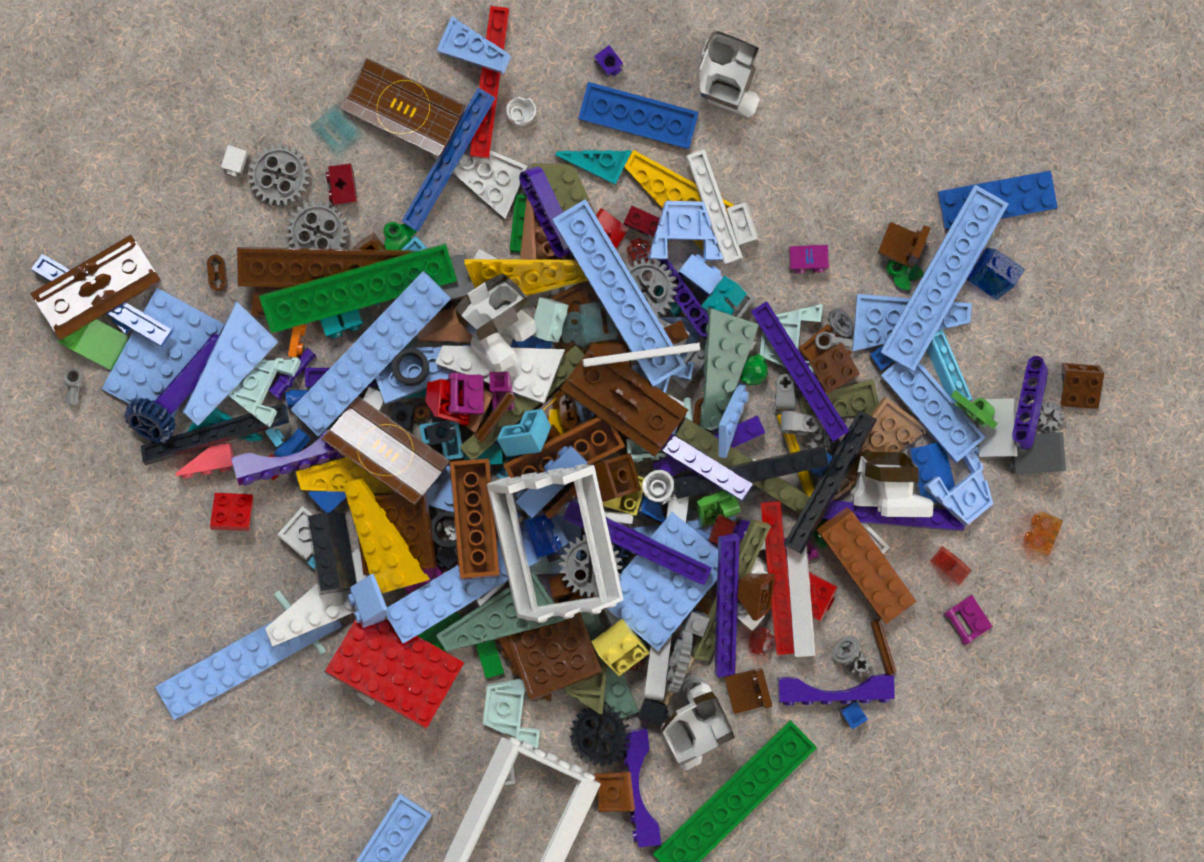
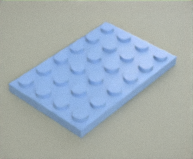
[102,288,225,418]
[607,512,718,651]

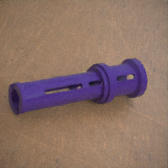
[268,347,317,400]

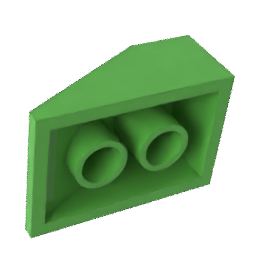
[57,319,130,370]

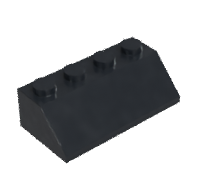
[307,513,357,595]

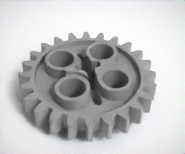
[248,143,311,206]
[286,200,349,249]
[627,259,678,319]
[559,534,622,597]
[667,630,693,693]

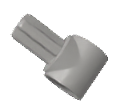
[815,332,853,351]
[64,368,85,405]

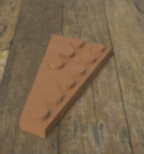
[832,397,928,501]

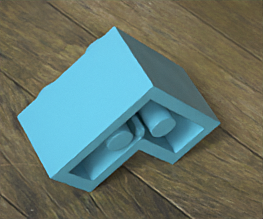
[497,409,551,457]
[419,421,464,460]

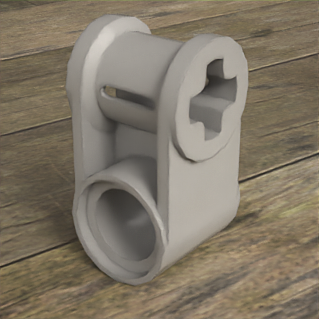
[775,374,795,410]
[781,411,819,436]

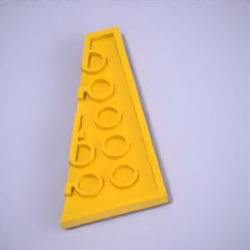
[624,150,734,253]
[464,259,588,302]
[296,457,395,494]
[343,478,430,593]

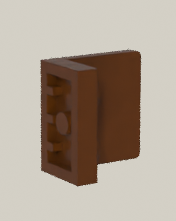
[877,222,931,269]
[809,342,860,394]
[1060,363,1105,409]
[725,667,773,714]

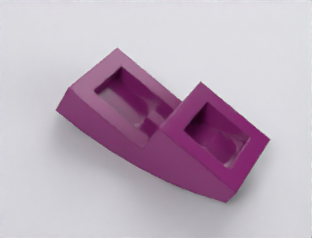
[489,371,514,410]

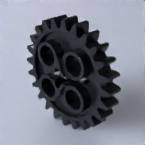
[570,704,631,767]

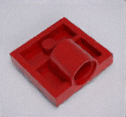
[210,493,254,531]
[809,571,838,621]

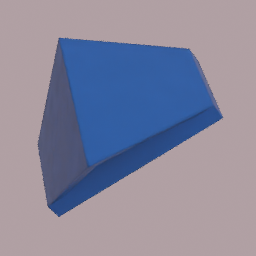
[637,493,665,523]

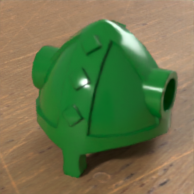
[739,353,768,386]

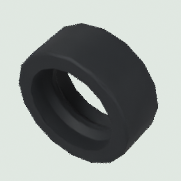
[392,348,430,386]
[431,511,456,549]

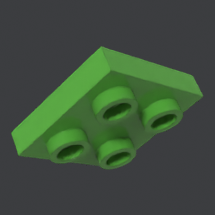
[951,390,998,429]
[697,490,741,528]

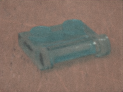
[311,104,362,156]
[579,302,619,343]

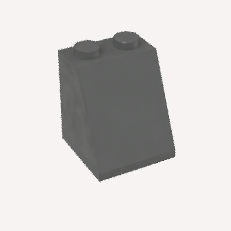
[439,254,474,312]
[1008,432,1066,474]

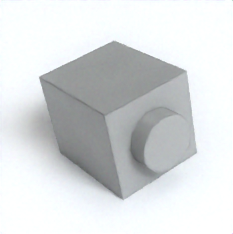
[681,609,710,637]

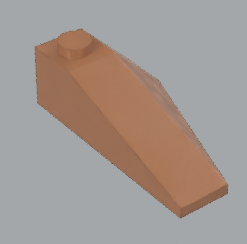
[520,198,566,260]
[417,305,473,343]

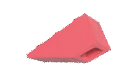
[176,443,234,479]

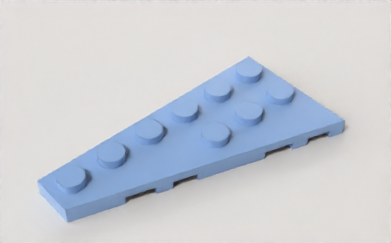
[852,294,972,351]

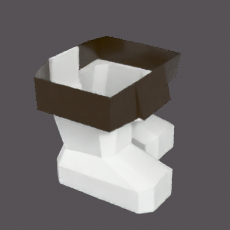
[699,31,760,118]
[455,274,537,372]
[850,451,933,517]
[660,682,735,770]

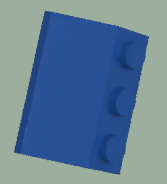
[907,442,955,503]

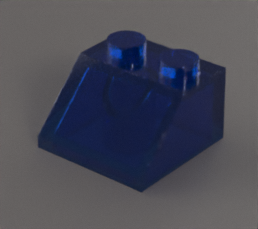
[967,247,1025,300]
[524,515,562,560]

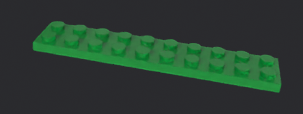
[259,243,457,333]
[653,720,817,862]

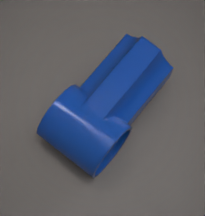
[273,428,311,457]

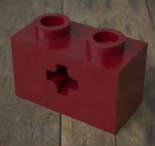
[326,163,358,206]
[623,205,660,239]

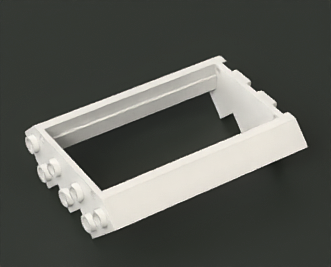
[487,464,623,623]
[443,737,601,862]

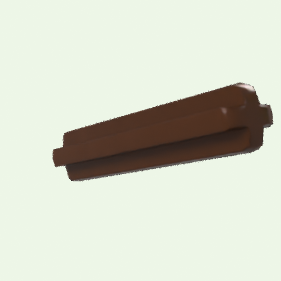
[475,391,516,442]
[870,619,896,675]

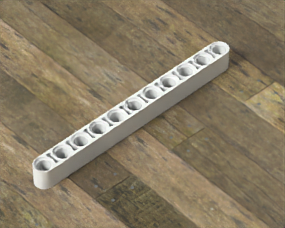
[644,491,689,701]

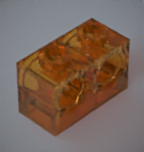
[1023,511,1064,556]

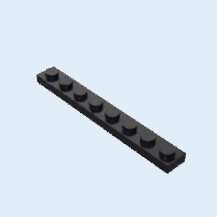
[141,403,289,466]
[784,410,877,554]
[673,446,829,499]

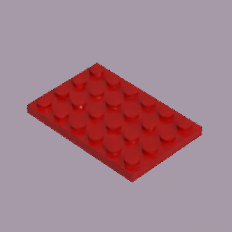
[324,618,464,729]

